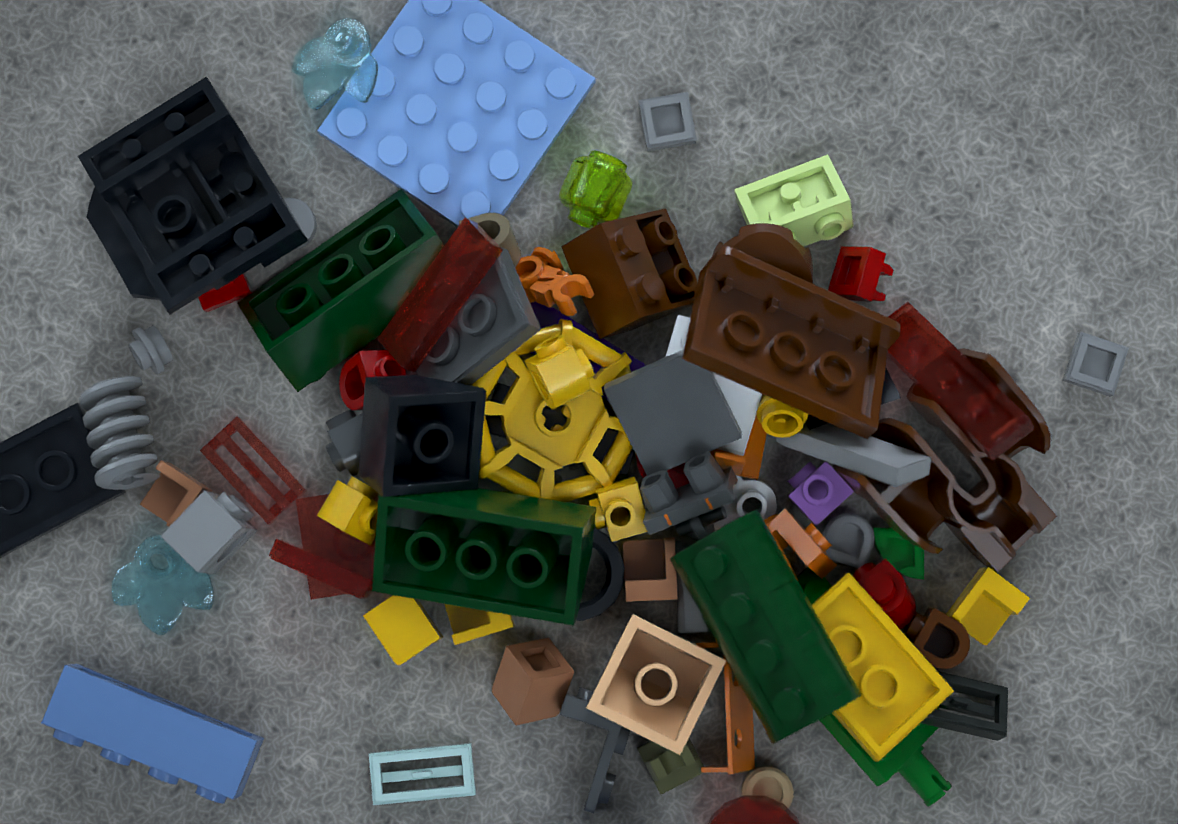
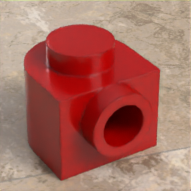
[339,350,406,410]
[853,558,916,629]

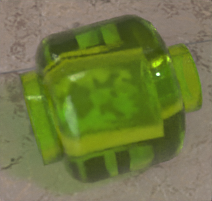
[559,150,633,229]

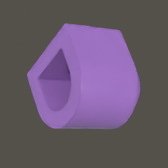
[787,461,854,526]

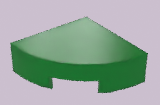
[872,528,924,580]

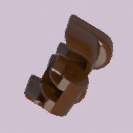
[832,348,1057,573]

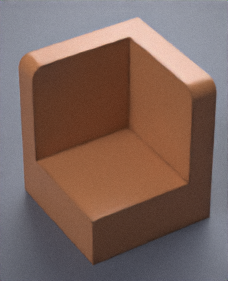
[140,460,213,527]
[623,537,678,602]
[492,638,575,725]

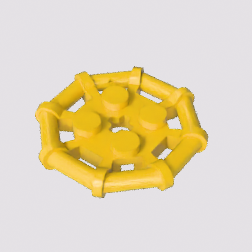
[471,319,633,502]

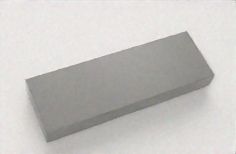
[776,422,931,487]

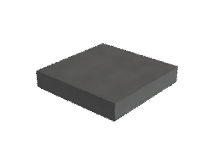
[604,349,742,476]

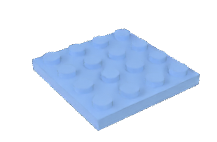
[317,0,596,242]

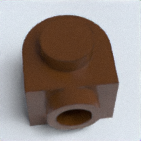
[903,607,970,669]

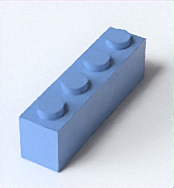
[41,664,264,804]

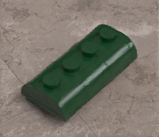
[670,509,862,744]

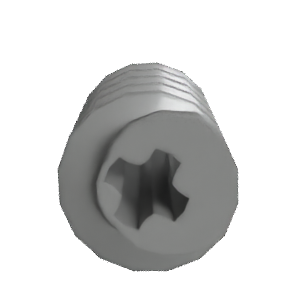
[79,376,161,490]

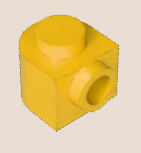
[524,335,594,410]
[317,476,378,546]
[588,477,648,542]

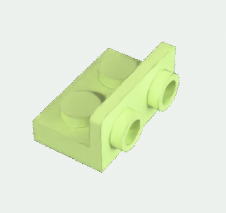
[734,154,853,247]

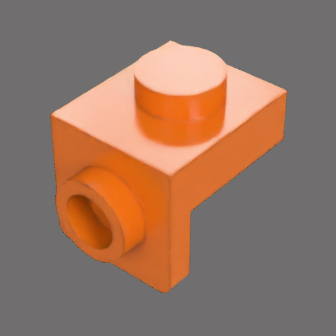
[764,509,837,579]

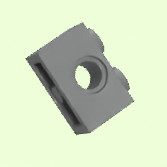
[161,490,257,574]

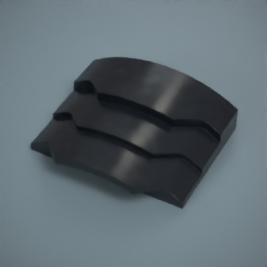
[78,77,308,314]

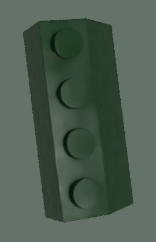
[237,189,462,392]
[372,488,596,626]

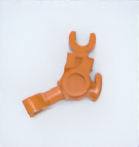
[515,247,595,316]

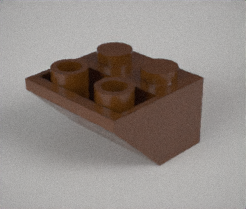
[561,208,697,339]

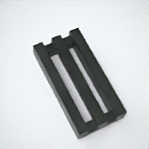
[921,670,1008,741]

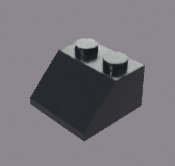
[359,375,486,497]

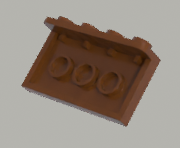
[682,246,901,439]

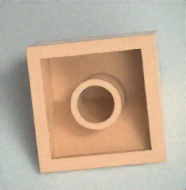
[586,614,726,755]

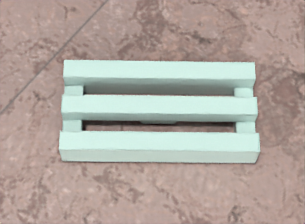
[369,743,476,805]

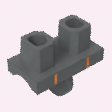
[640,451,738,540]

